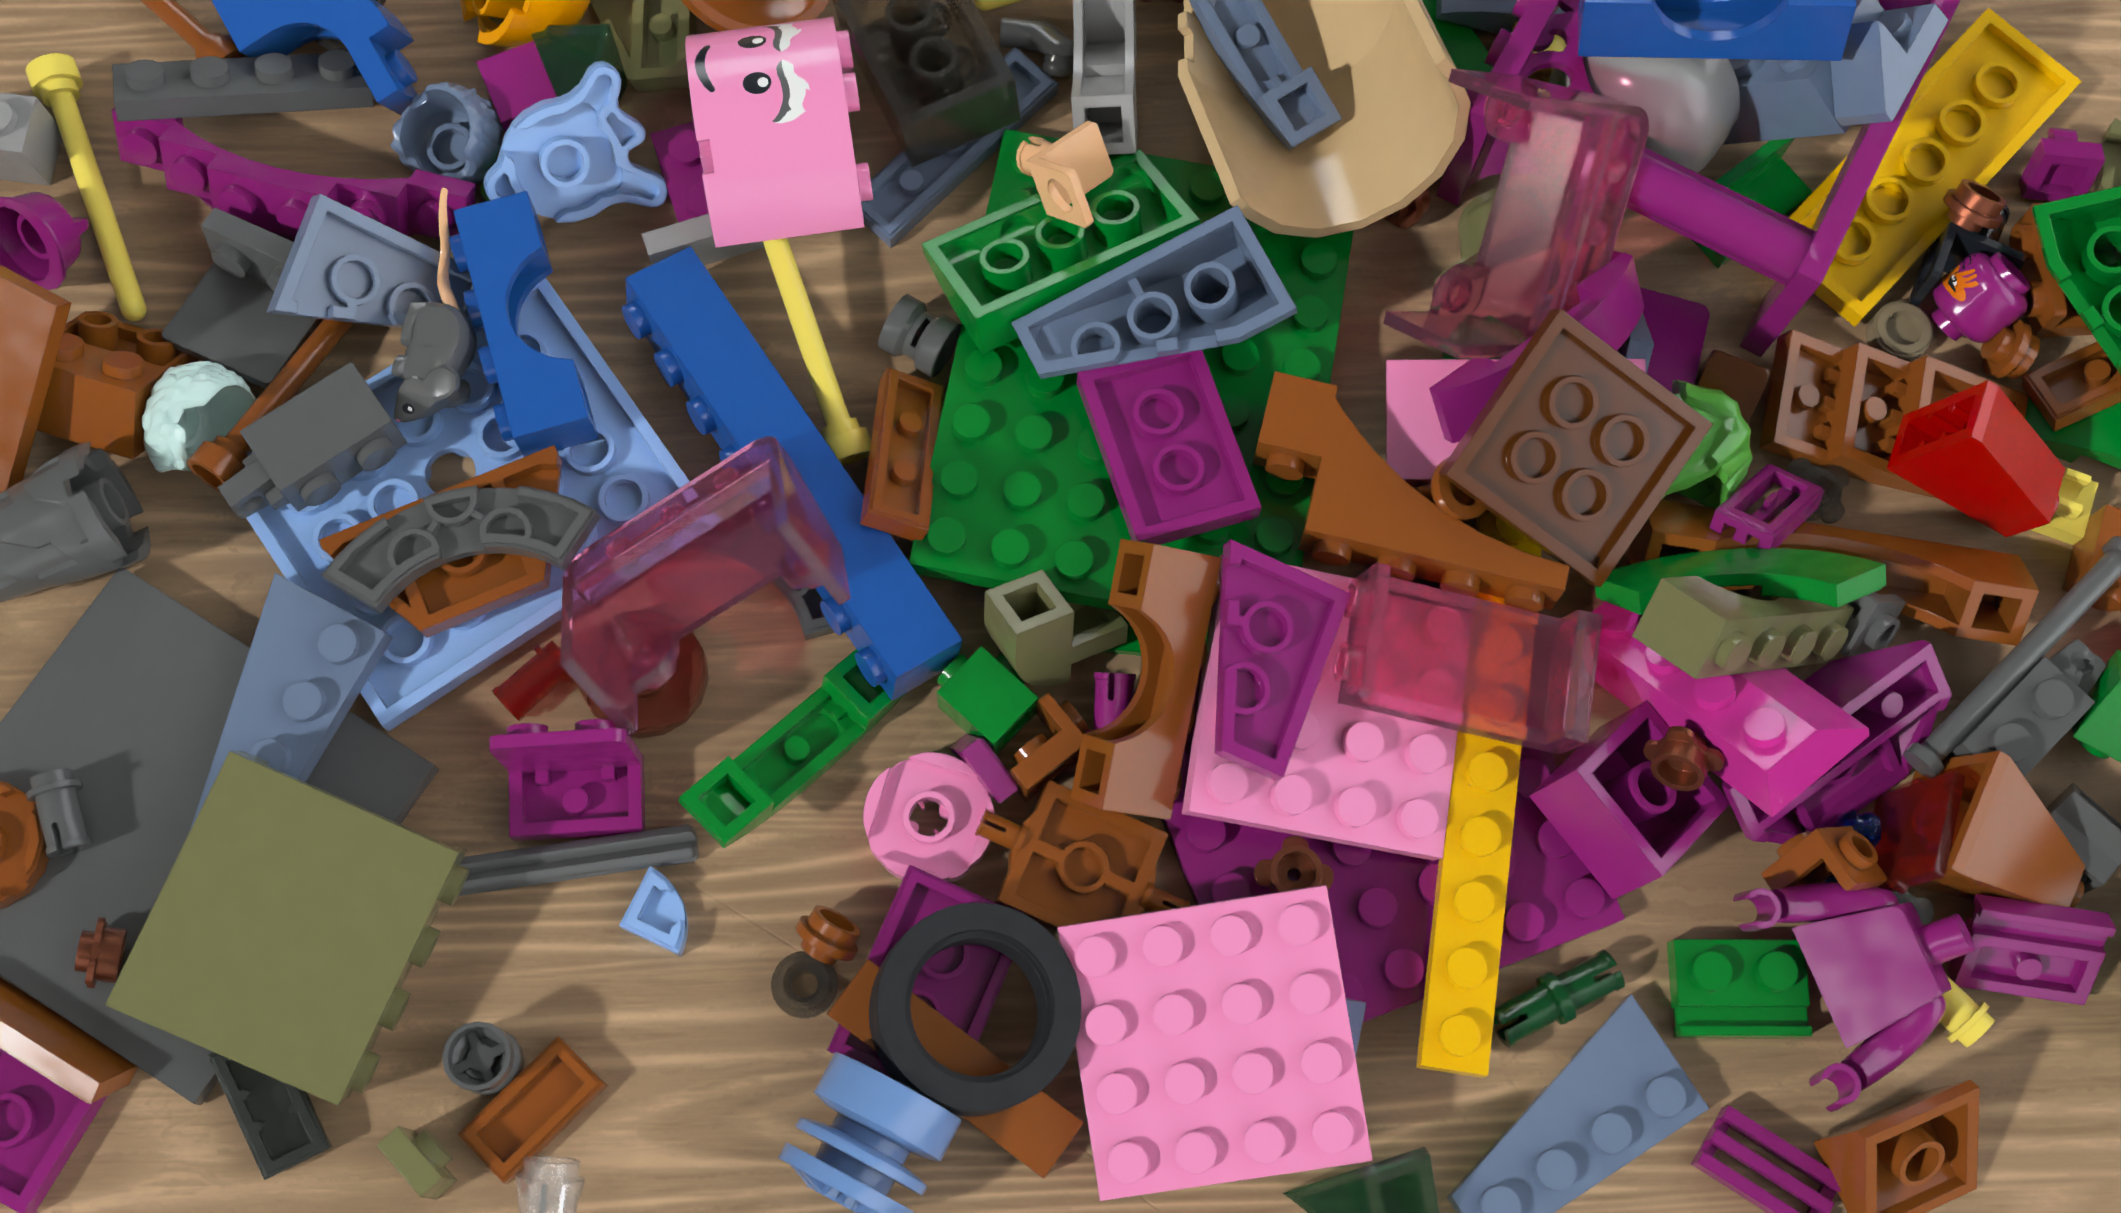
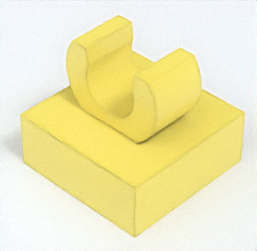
[2031,467,2099,545]

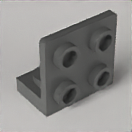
[162,208,323,389]

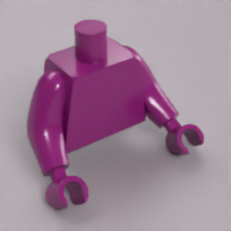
[1733,882,1975,1112]

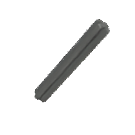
[459,824,699,896]

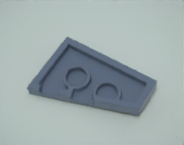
[266,194,473,328]

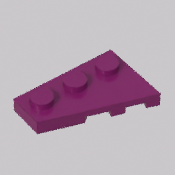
[1214,539,1351,781]

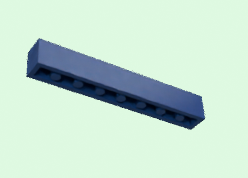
[622,246,963,701]

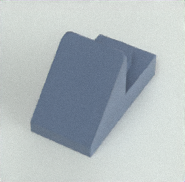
[1830,3,1948,126]

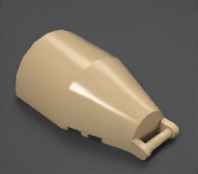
[1178,0,1471,238]

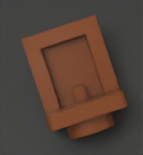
[1761,826,1887,891]

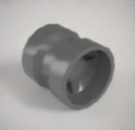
[878,294,961,377]
[442,1021,524,1096]

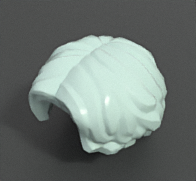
[142,361,256,473]

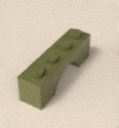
[1632,576,1855,679]

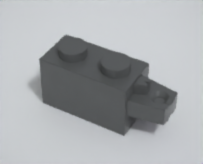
[218,361,408,519]
[1946,639,2107,777]

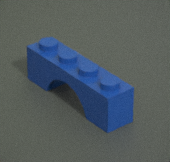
[1578,0,1856,61]
[449,191,599,457]

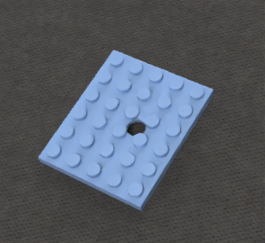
[244,278,714,732]

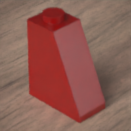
[1886,380,2065,537]

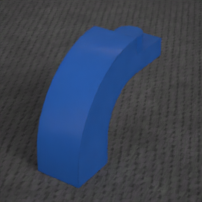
[212,0,418,115]

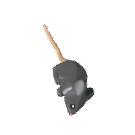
[391,188,477,423]

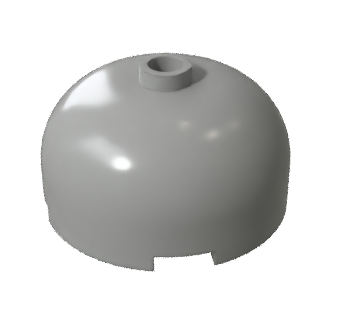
[1547,48,1740,173]

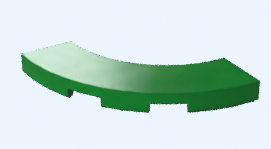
[1595,548,1886,615]

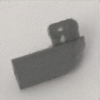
[1000,17,1074,77]

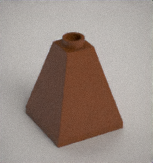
[1877,751,2086,908]

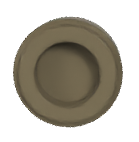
[1866,301,1934,362]

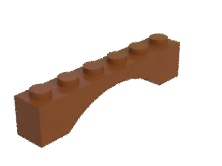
[1628,500,2039,646]

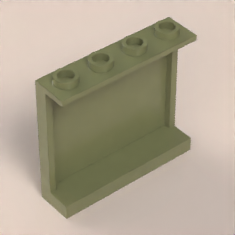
[105,751,470,1106]

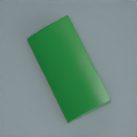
[922,149,1200,354]

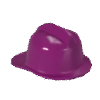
[0,192,89,290]

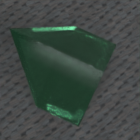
[531,24,628,103]
[1283,1147,1439,1213]

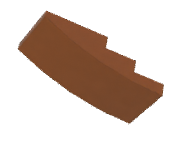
[1759,329,2028,499]

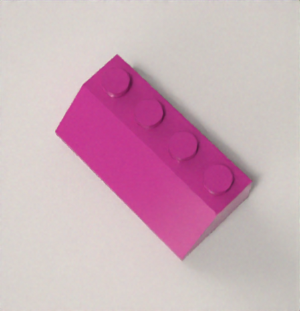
[1574,602,1869,817]

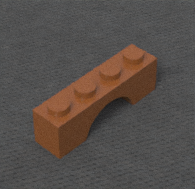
[1070,539,1221,820]

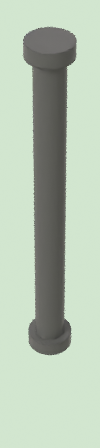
[1903,536,2121,779]

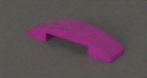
[1429,252,1645,443]

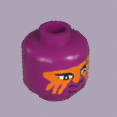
[1932,252,2031,343]

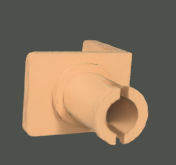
[1016,121,1113,228]

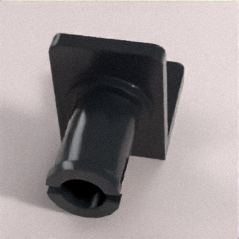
[1908,205,2026,306]

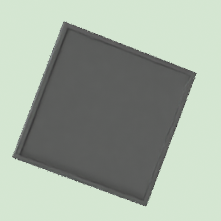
[0,568,439,1105]

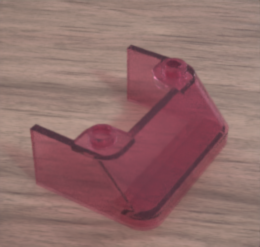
[1383,69,1649,358]
[560,436,851,736]

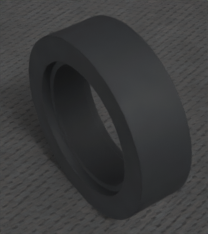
[869,902,1081,1116]

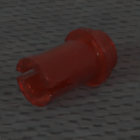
[492,640,578,721]

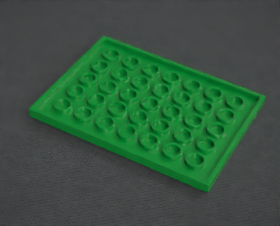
[909,129,1354,627]

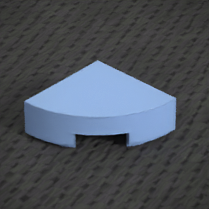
[619,866,688,957]

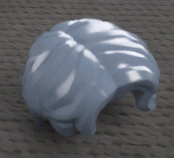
[390,82,504,186]

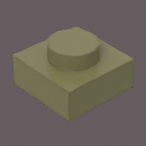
[376,1126,457,1200]

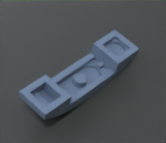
[1189,0,1342,150]

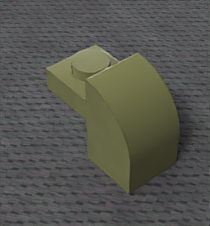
[984,570,1128,687]

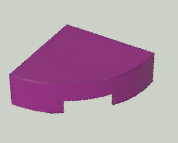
[949,734,1018,803]

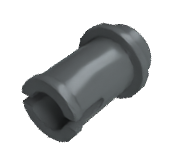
[26,768,93,857]

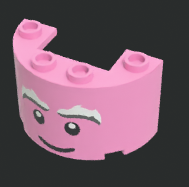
[685,17,873,248]

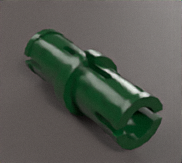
[1493,949,1625,1048]

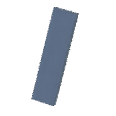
[861,47,1058,248]

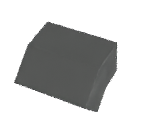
[2046,783,2121,893]

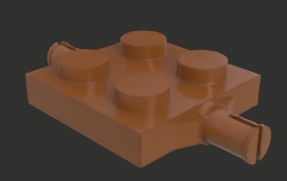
[975,780,1190,931]

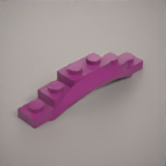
[111,107,476,242]

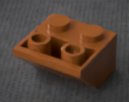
[37,311,199,460]

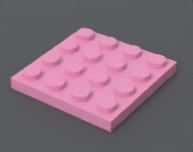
[1182,554,1472,861]
[1057,885,1373,1201]

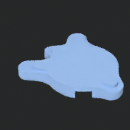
[484,61,668,223]

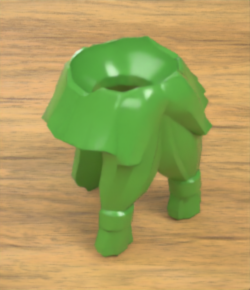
[1662,380,1753,508]

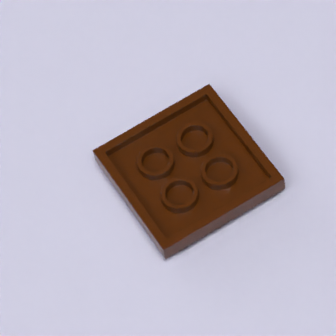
[1438,309,1713,588]

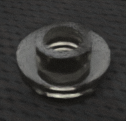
[771,951,838,1019]

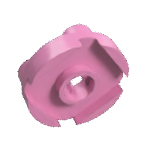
[863,752,994,882]

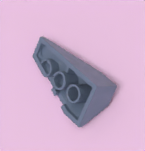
[1011,205,1297,379]

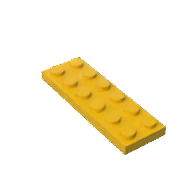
[1789,8,2082,327]

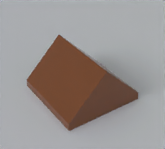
[1813,1080,1980,1213]

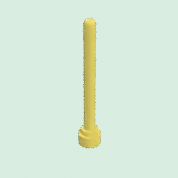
[26,53,147,322]
[762,238,871,466]

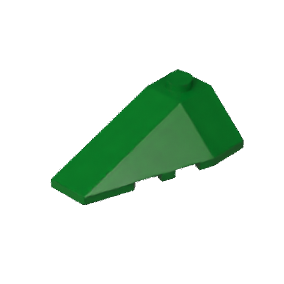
[2032,186,2121,375]

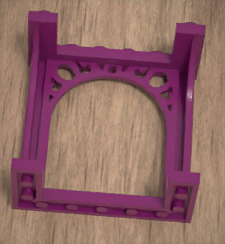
[1436,0,1961,357]

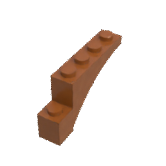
[1253,371,1570,612]

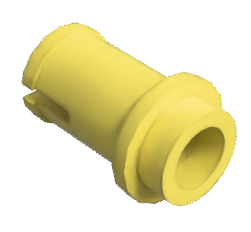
[1939,976,1995,1048]

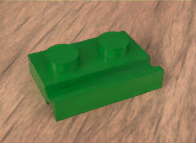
[1667,939,1813,1039]

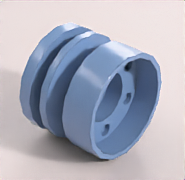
[778,1052,961,1213]

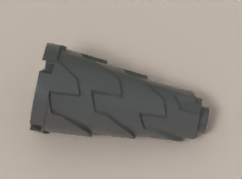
[0,442,151,602]

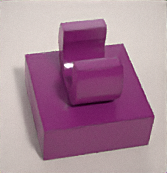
[2018,127,2105,201]

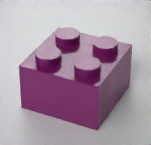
[1529,700,1730,900]

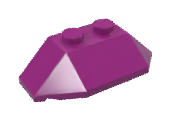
[1722,640,1952,844]

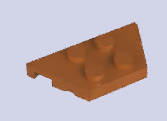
[319,445,562,638]

